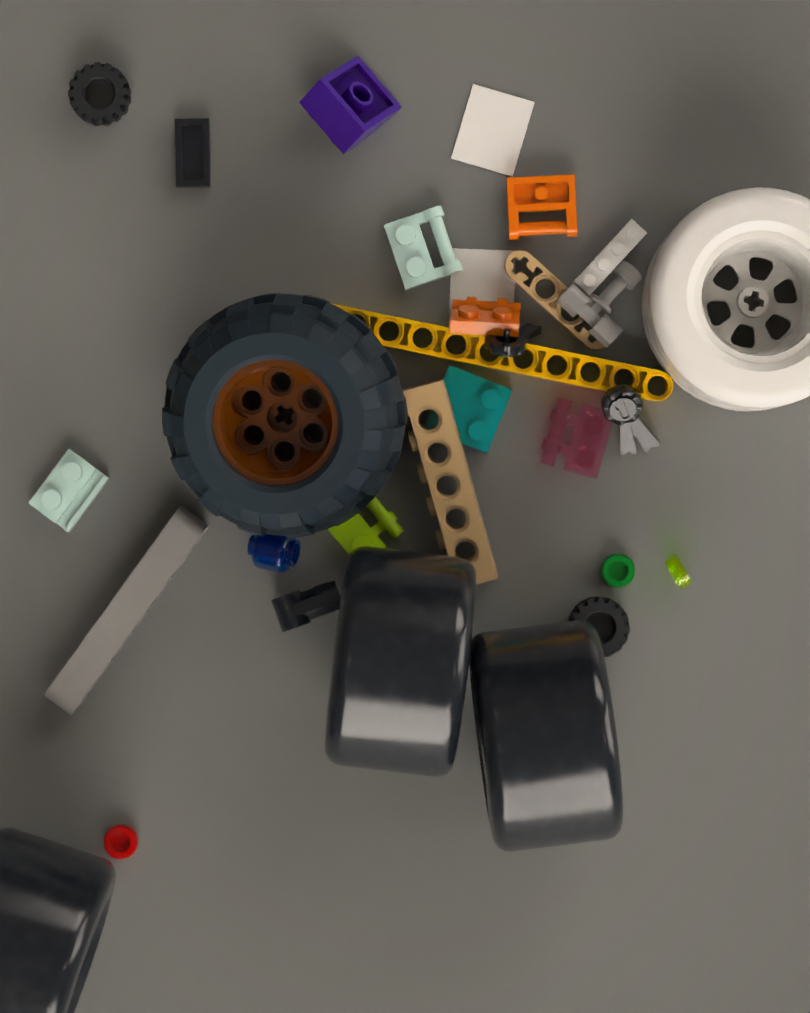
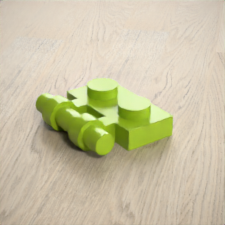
[328,494,404,554]

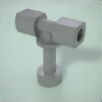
[556,261,642,348]

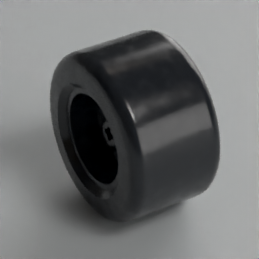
[325,546,476,777]
[469,620,623,852]
[0,827,116,1013]

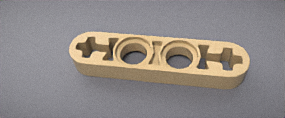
[504,250,604,350]

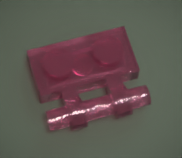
[540,397,613,479]

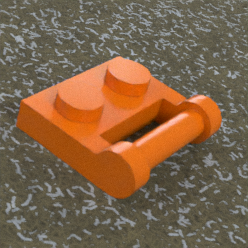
[506,174,577,240]

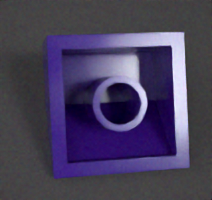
[299,56,402,154]

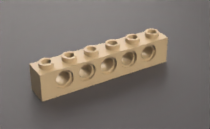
[403,378,498,585]

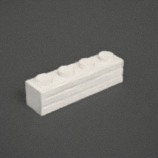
[573,219,647,297]

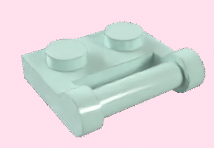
[384,205,463,291]

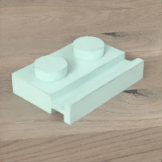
[29,449,110,533]

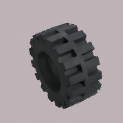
[68,62,131,127]
[568,596,630,657]

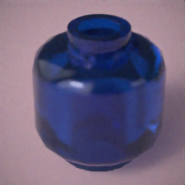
[247,534,301,573]

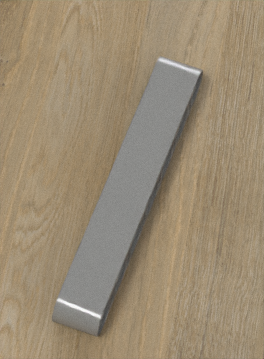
[44,505,209,716]

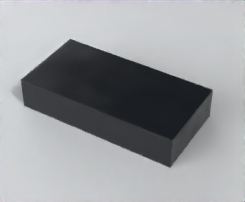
[175,118,211,188]

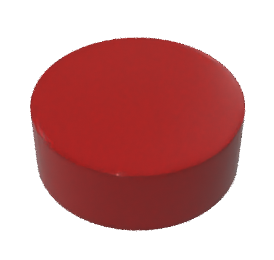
[104,824,139,859]

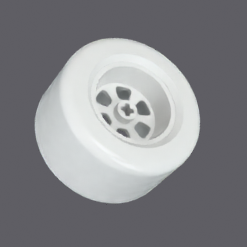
[641,187,810,411]

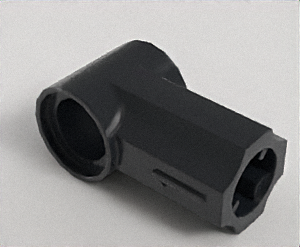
[271,580,341,632]

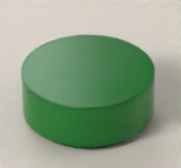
[600,554,635,588]

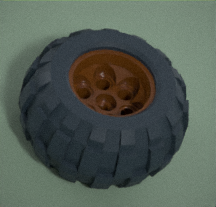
[162,293,407,538]

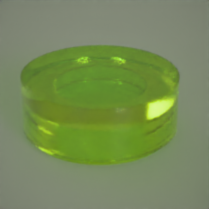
[665,554,693,589]

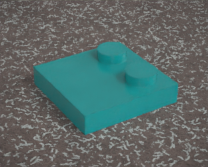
[425,365,512,453]

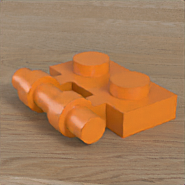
[450,297,521,337]

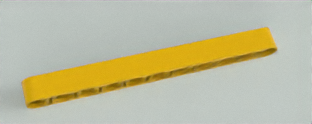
[333,304,673,401]

